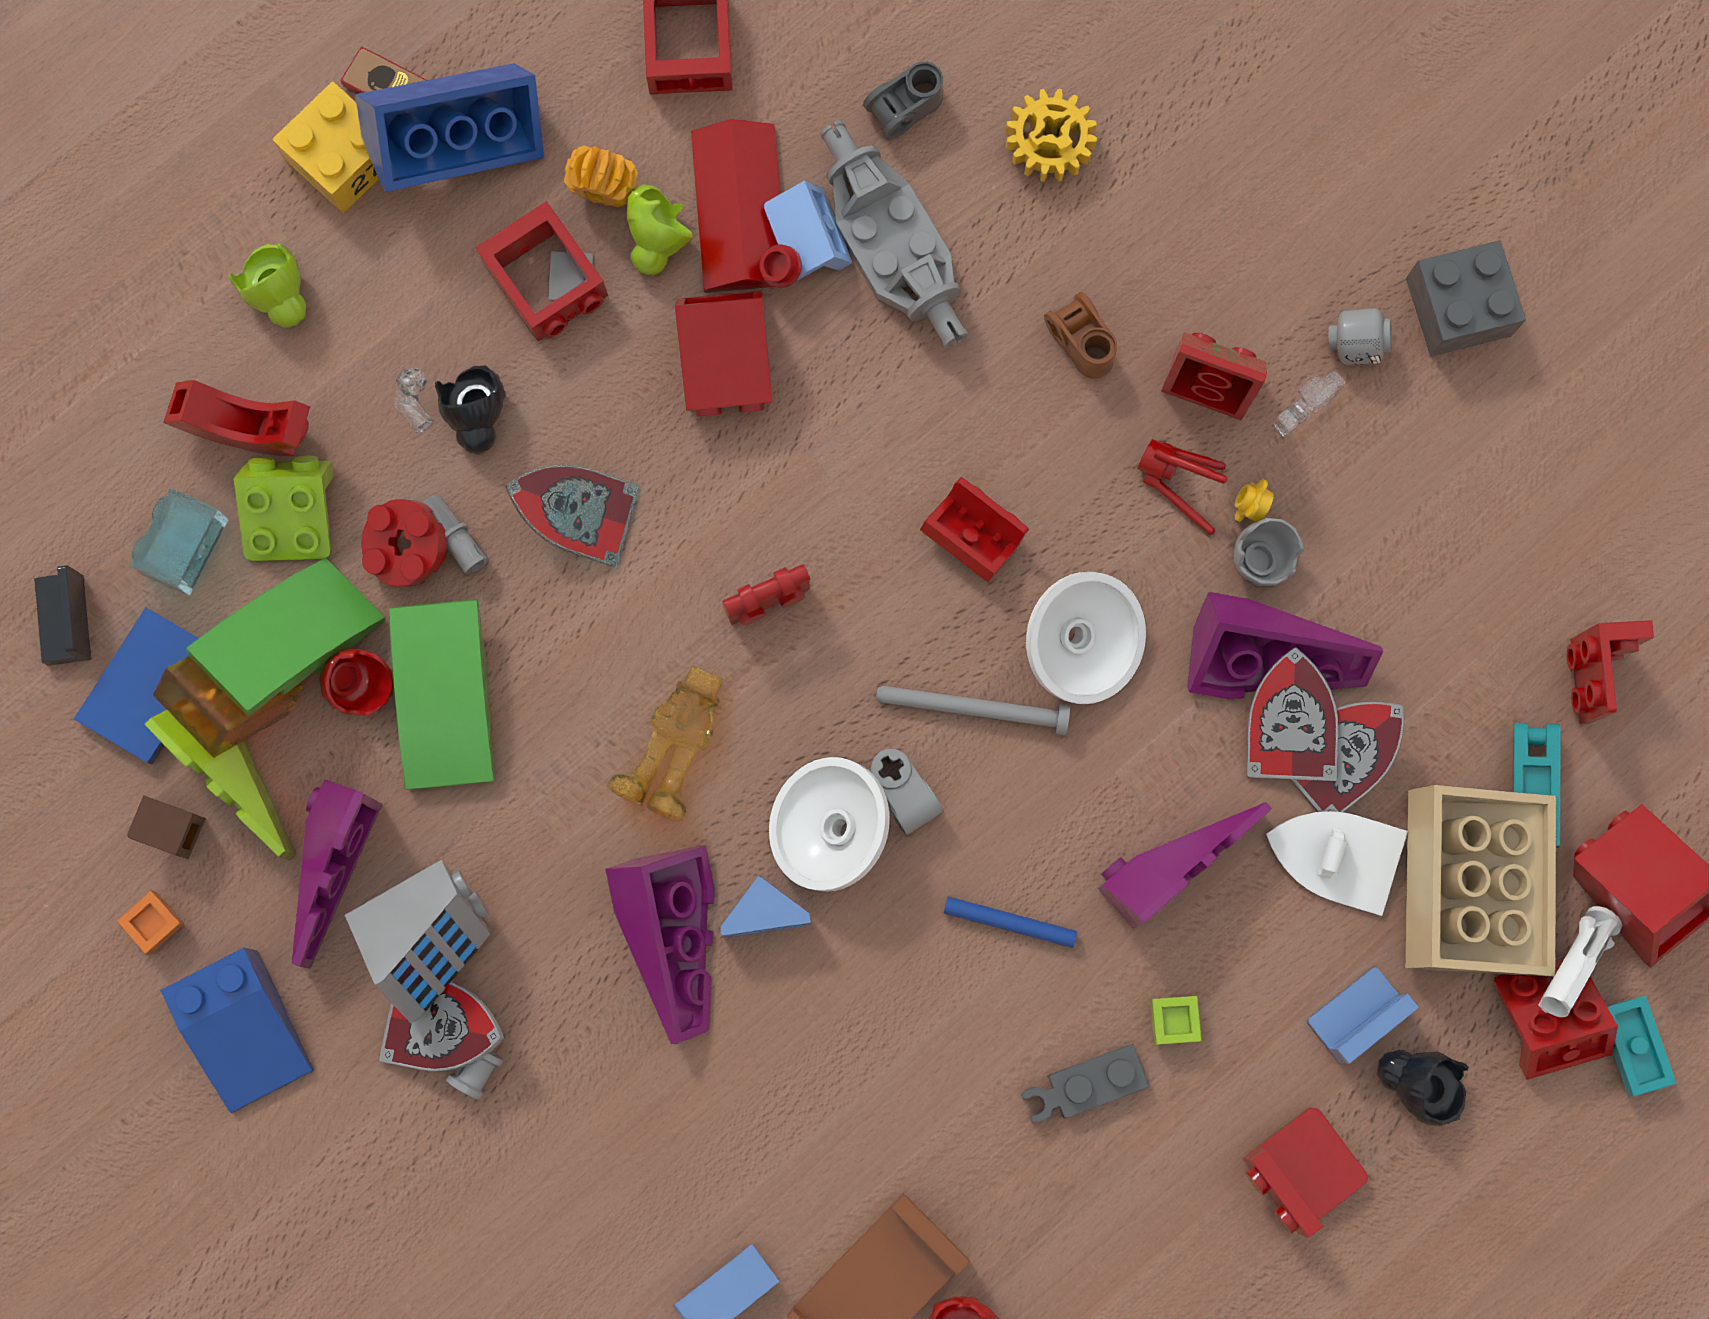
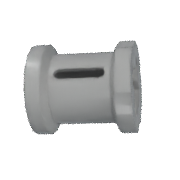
[446,1051,504,1100]

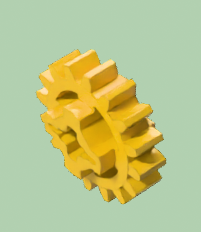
[1005,89,1097,182]

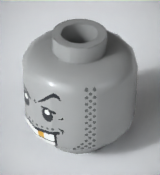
[1328,308,1391,365]

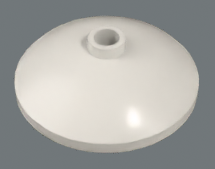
[1026,572,1146,704]
[769,757,890,892]

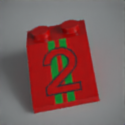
[1161,332,1267,420]

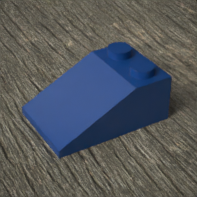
[160,948,314,1113]

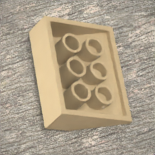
[1405,785,1556,976]

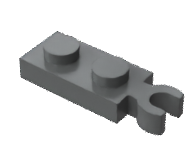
[1021,1044,1149,1122]

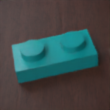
[1607,995,1677,1097]

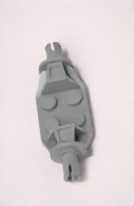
[820,120,969,348]

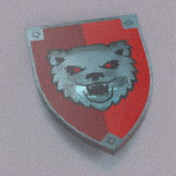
[505,465,640,568]

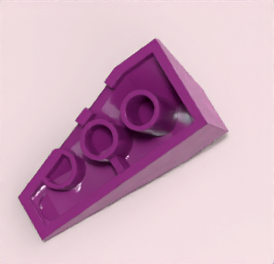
[1187,592,1384,699]
[292,779,383,969]

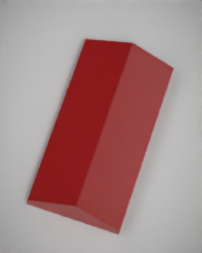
[691,119,780,293]

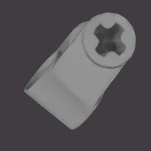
[870,749,944,836]

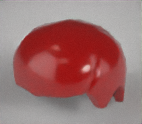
[319,649,394,717]

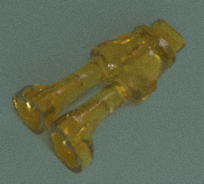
[607,666,723,822]

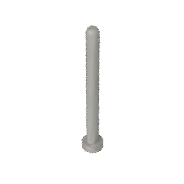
[876,686,1071,736]

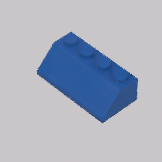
[355,63,544,192]

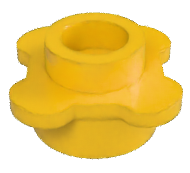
[1235,478,1274,522]

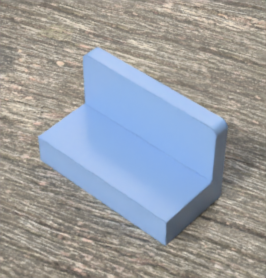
[764,180,853,280]

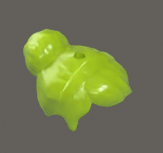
[626,184,693,276]
[228,243,306,328]

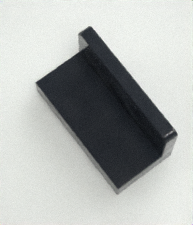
[34,565,91,666]

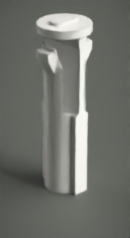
[1538,906,1622,1017]

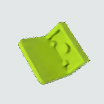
[234,455,334,561]

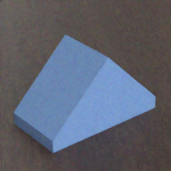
[720,876,812,938]

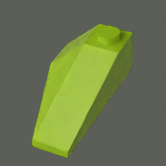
[145,694,296,861]

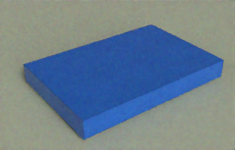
[74,607,208,765]

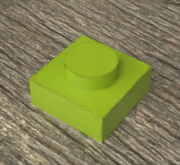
[1150,996,1202,1045]

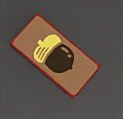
[340,46,426,94]

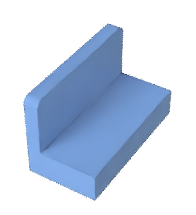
[1307,967,1419,1064]

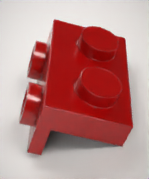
[920,477,1029,583]

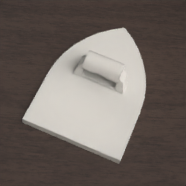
[1266,811,1408,916]

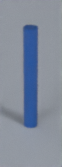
[943,896,1077,948]

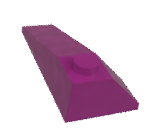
[1098,802,1272,929]
[605,845,714,1044]

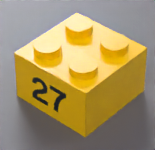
[272,81,379,213]

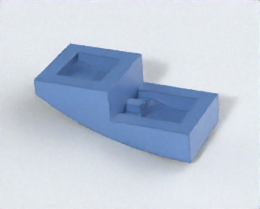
[673,1244,780,1319]

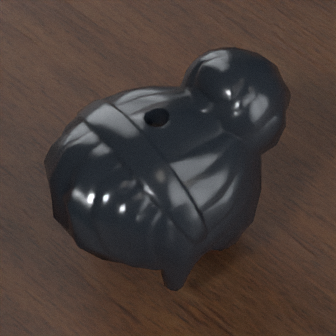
[435,365,506,455]
[1377,1049,1469,1126]

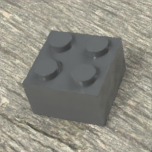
[1406,240,1526,357]

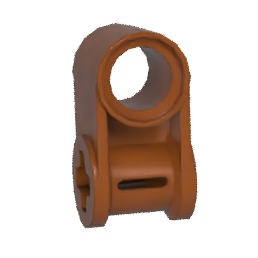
[1044,292,1117,378]

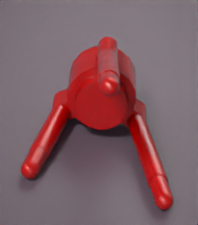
[1137,439,1228,535]

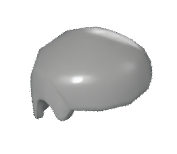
[1233,518,1304,587]

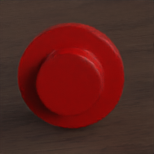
[760,244,802,288]

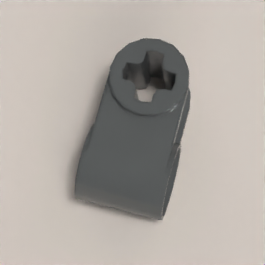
[863,61,943,140]

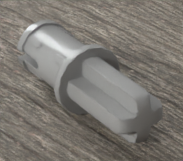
[422,494,489,576]

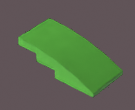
[186,558,385,717]
[389,599,496,790]

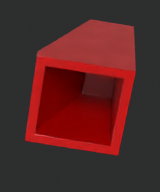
[675,290,773,416]
[1573,804,1709,968]

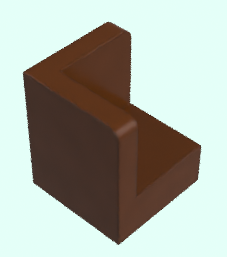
[127,795,206,860]

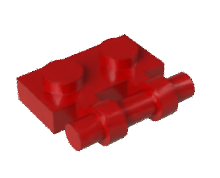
[722,564,811,626]

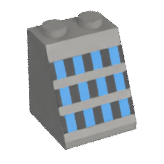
[345,859,490,1023]

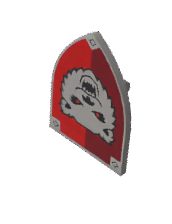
[1247,647,1339,781]
[1291,701,1404,812]
[379,982,504,1072]

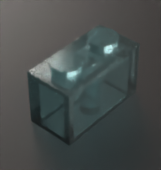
[130,488,228,596]

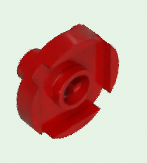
[361,499,447,587]

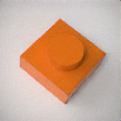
[117,890,185,955]

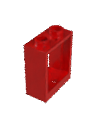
[643,0,733,95]
[475,201,608,341]

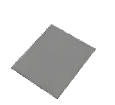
[548,251,593,300]

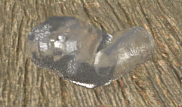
[394,368,434,434]

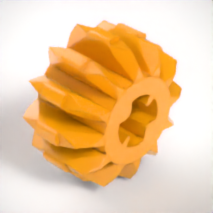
[563,145,638,208]

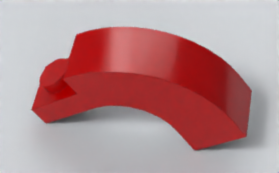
[163,380,310,456]

